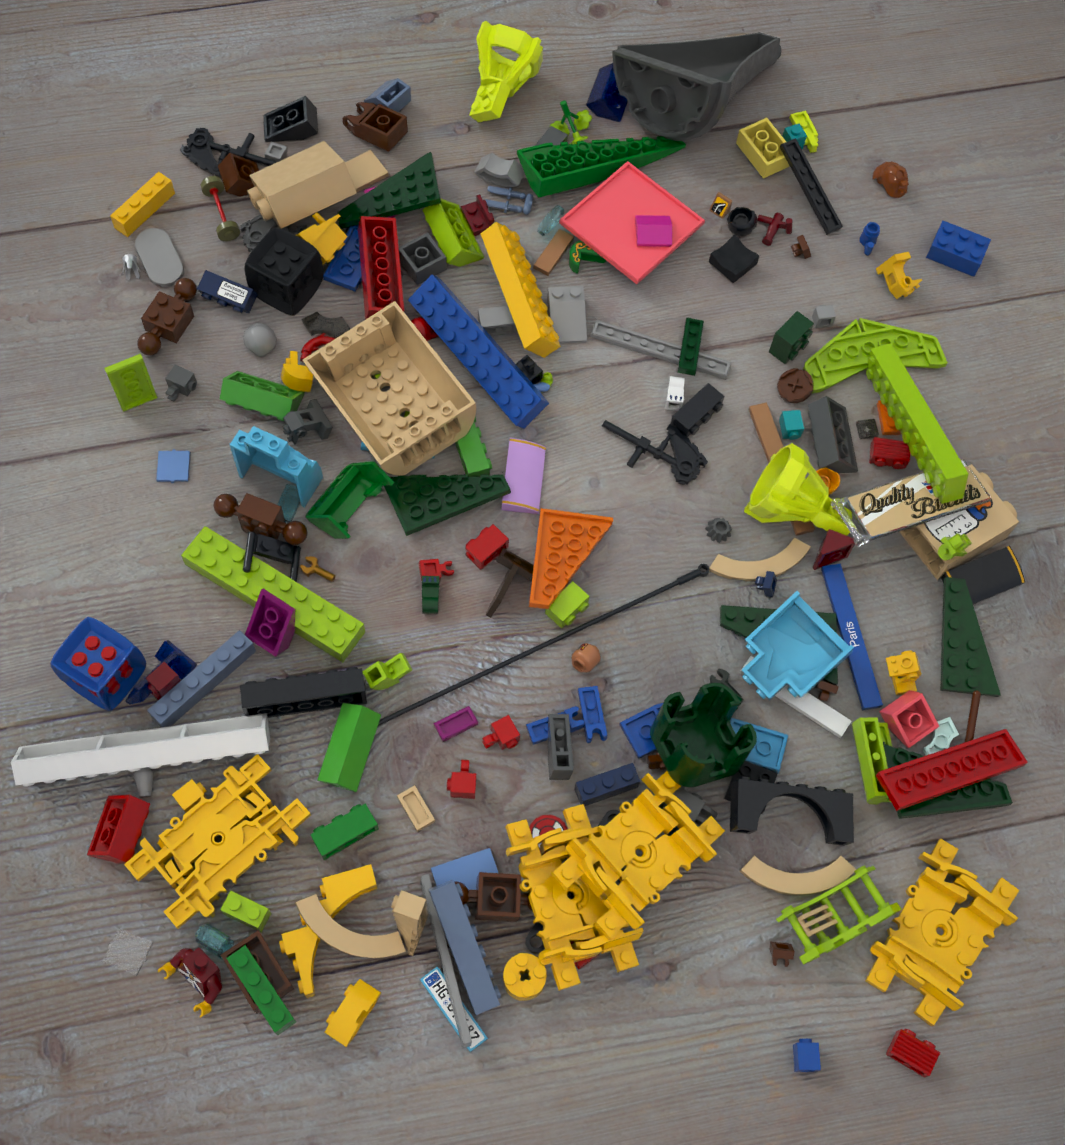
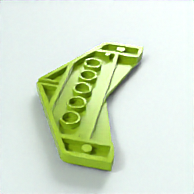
[803,318,948,394]

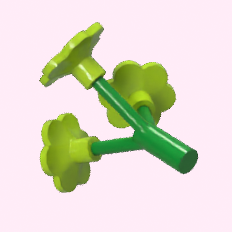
[550,100,592,144]

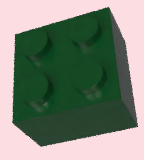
[769,311,814,364]

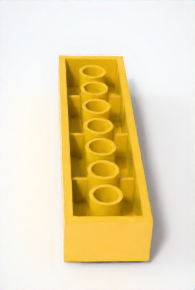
[481,222,561,358]

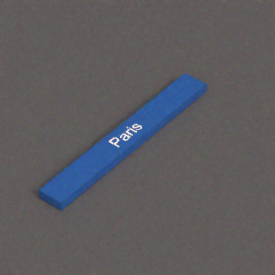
[821,563,883,711]

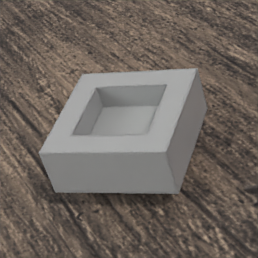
[264,141,288,162]

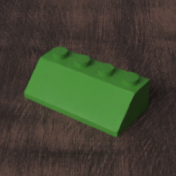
[220,371,305,421]

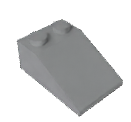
[547,286,587,344]

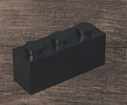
[670,383,725,437]

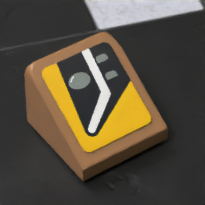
[710,192,732,219]

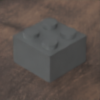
[399,232,447,285]

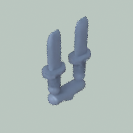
[485,186,534,215]

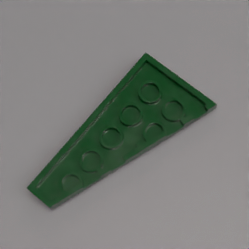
[940,577,1001,697]

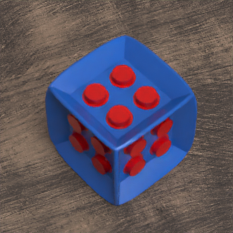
[50,617,147,711]

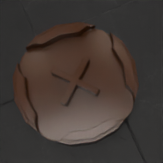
[777,368,814,403]

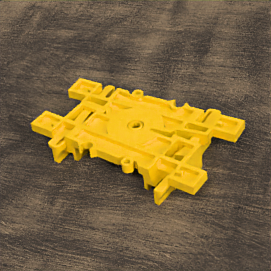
[865,838,1019,1027]

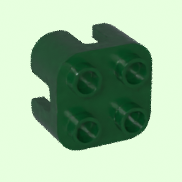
[650,683,757,787]

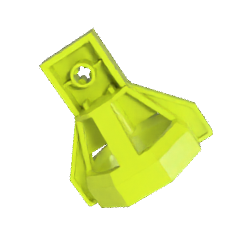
[469,21,543,122]
[744,443,852,536]

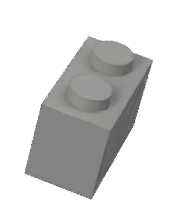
[478,305,517,336]

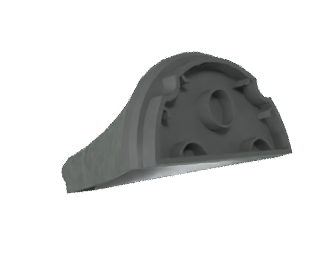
[612,32,781,141]

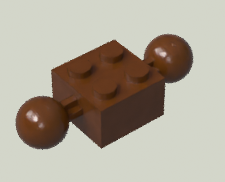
[137,278,197,356]
[213,493,308,545]
[454,872,533,922]

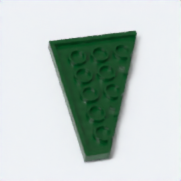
[337,152,441,229]
[384,475,511,536]
[883,742,1013,819]

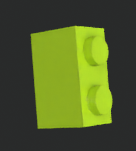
[545,581,590,629]
[220,890,271,933]

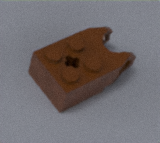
[342,102,408,152]

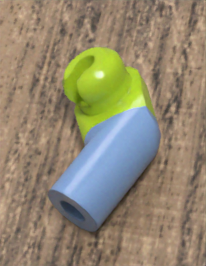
[533,372,553,392]

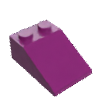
[245,588,296,657]

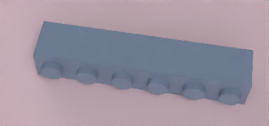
[147,630,256,727]
[428,880,501,1015]

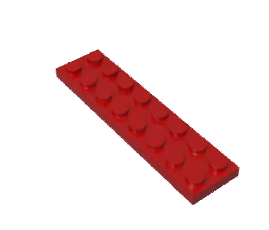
[876,729,1028,811]

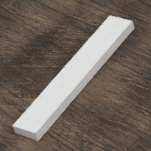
[740,656,851,738]

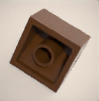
[218,153,259,197]

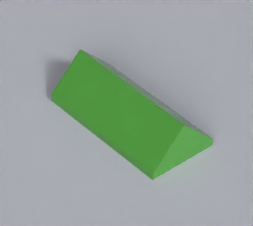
[317,703,381,792]

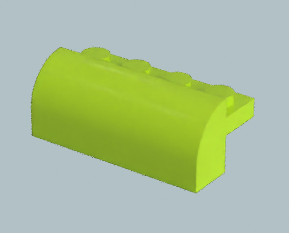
[852,717,892,805]

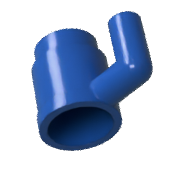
[860,222,880,255]

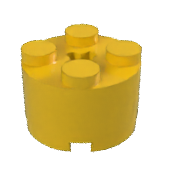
[503,953,547,1001]

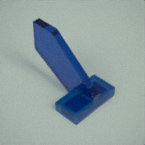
[125,640,197,705]

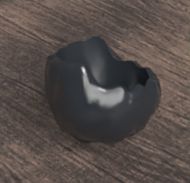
[727,207,757,237]

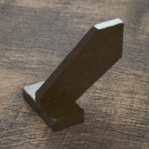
[486,548,534,618]

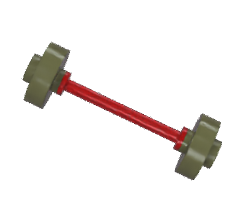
[200,176,240,241]

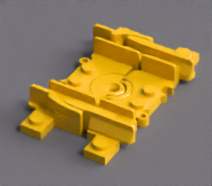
[124,754,311,929]
[551,771,725,940]
[505,804,644,991]

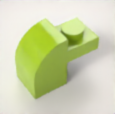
[363,652,412,690]

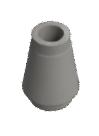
[133,767,154,798]

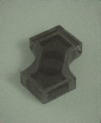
[302,312,350,338]

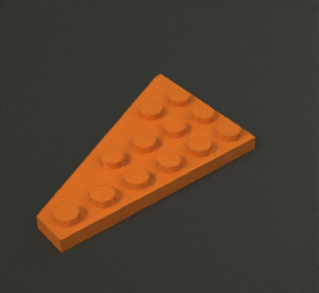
[529,508,613,609]

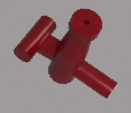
[757,213,793,246]

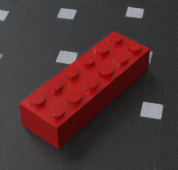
[358,216,404,320]

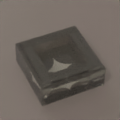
[856,419,879,439]

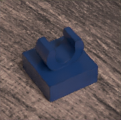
[755,571,777,597]

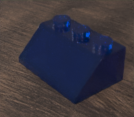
[586,63,628,122]

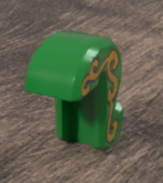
[569,241,607,274]

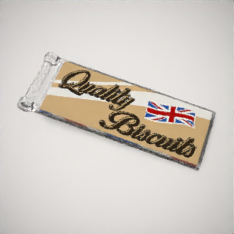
[830,459,991,547]

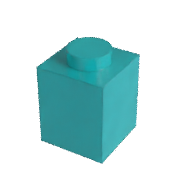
[782,123,807,149]
[779,410,804,440]

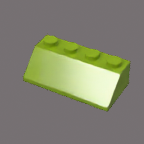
[422,199,484,267]

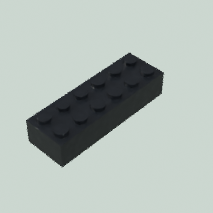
[240,667,367,718]

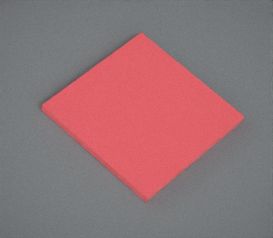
[559,161,705,284]

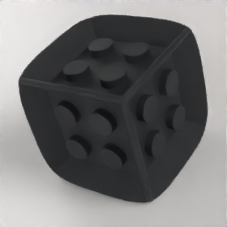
[244,228,324,316]

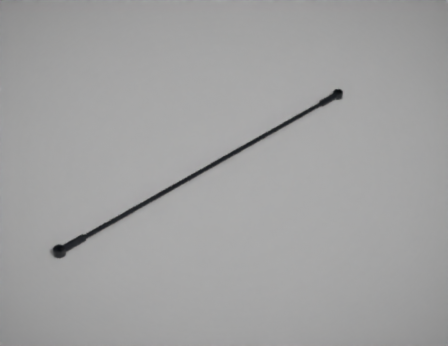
[378,564,709,726]

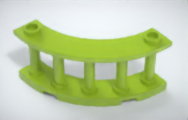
[776,865,902,965]

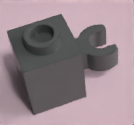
[165,365,197,402]

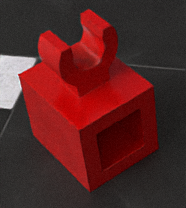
[482,715,520,750]
[447,760,476,799]

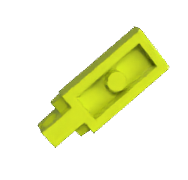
[789,111,818,153]

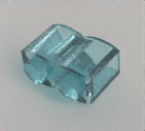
[195,923,234,960]

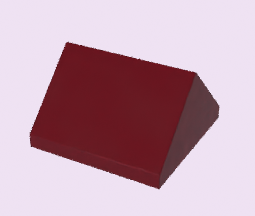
[813,529,856,570]

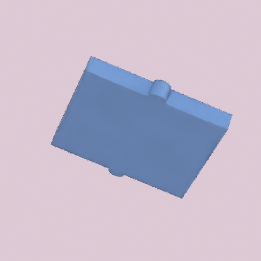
[156,449,190,483]

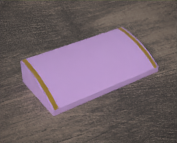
[502,438,546,514]

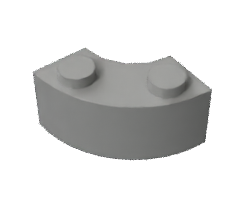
[474,153,525,188]

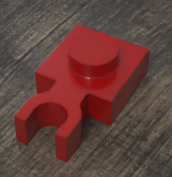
[419,559,454,581]

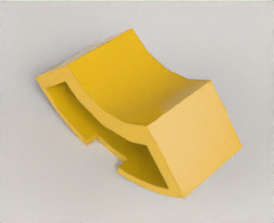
[324,979,381,1047]

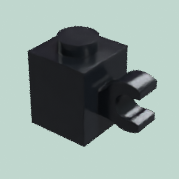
[516,355,543,384]

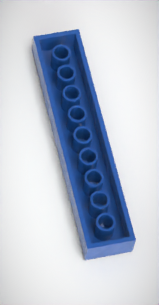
[408,274,549,429]

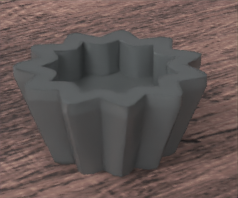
[705,518,732,543]

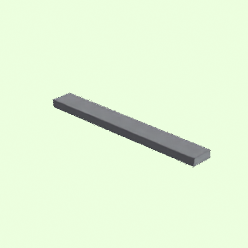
[590,320,731,380]
[420,874,472,1048]

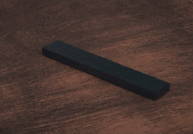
[780,138,843,235]

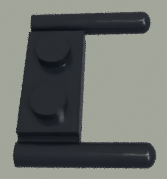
[243,532,301,582]

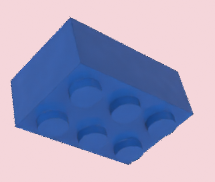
[926,221,991,277]

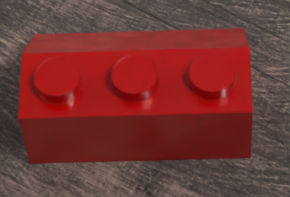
[87,795,150,864]

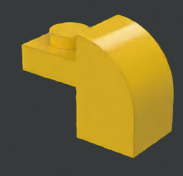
[281,351,313,392]

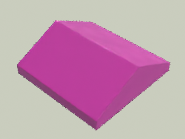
[635,215,672,247]

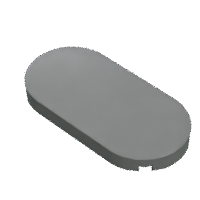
[135,228,184,287]

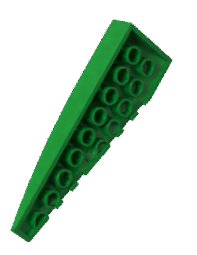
[517,136,686,198]

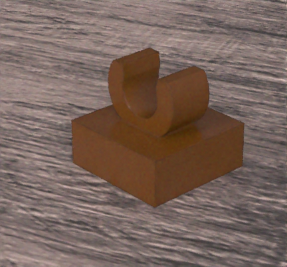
[791,235,811,259]
[815,681,839,701]
[769,941,795,967]

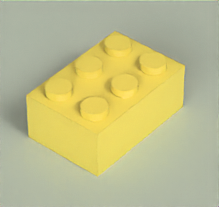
[736,118,790,179]

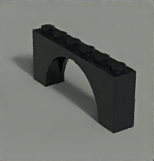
[730,777,854,846]

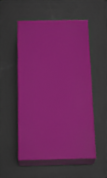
[434,706,478,742]

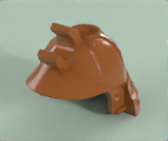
[873,161,909,198]

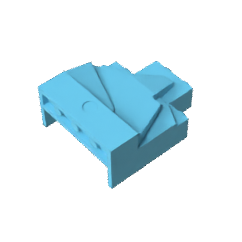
[230,426,323,508]
[742,591,854,700]

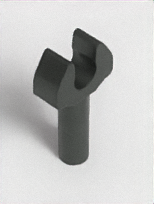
[710,669,742,698]

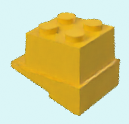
[296,212,347,265]

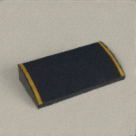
[941,546,1025,605]

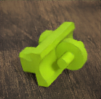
[938,533,972,560]

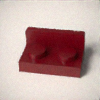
[461,194,495,236]

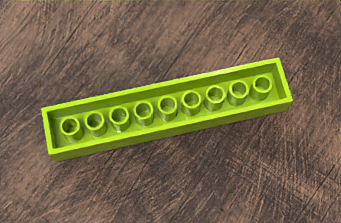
[866,343,969,504]
[181,526,365,663]

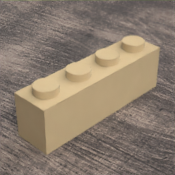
[391,890,428,956]

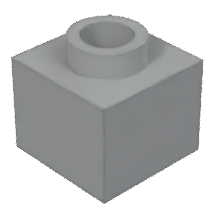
[812,305,836,328]

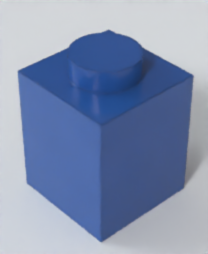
[793,1038,821,1072]

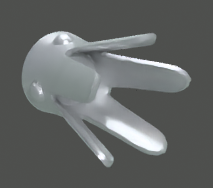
[122,254,141,280]

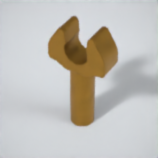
[300,556,336,582]

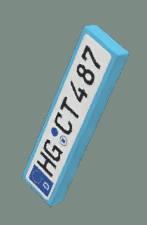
[420,966,488,1052]

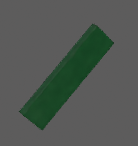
[677,318,704,376]

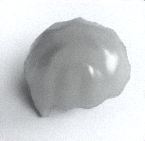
[243,323,277,357]

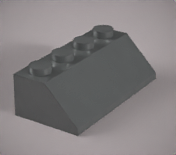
[808,396,858,473]

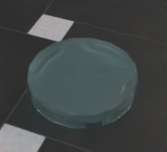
[537,205,564,236]

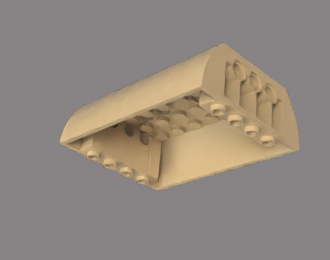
[303,301,476,476]

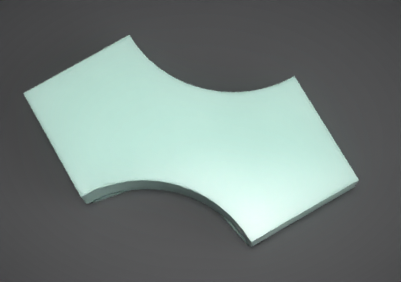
[922,717,959,756]

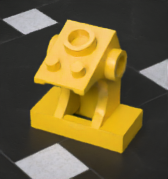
[876,252,922,299]
[885,650,921,695]

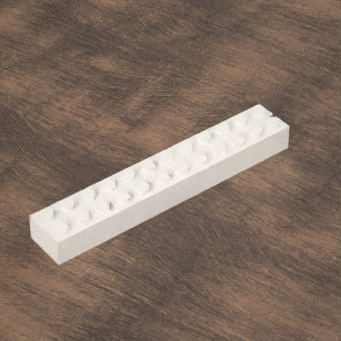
[11,713,270,786]

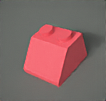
[879,690,939,748]

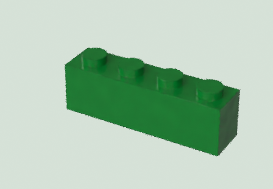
[226,945,296,1035]

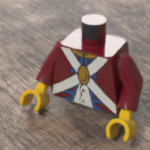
[158,947,222,1017]

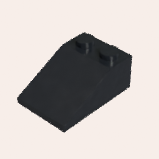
[263,96,318,142]

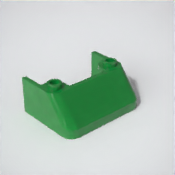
[305,461,394,539]

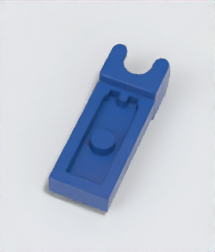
[578,686,607,743]
[526,706,585,745]

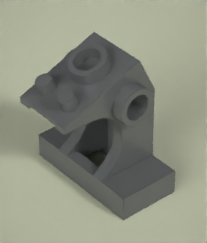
[283,399,333,445]

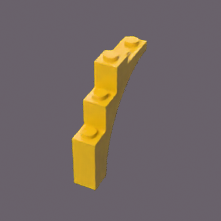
[279,864,378,998]

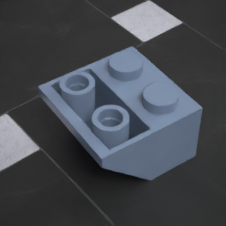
[364,78,411,112]

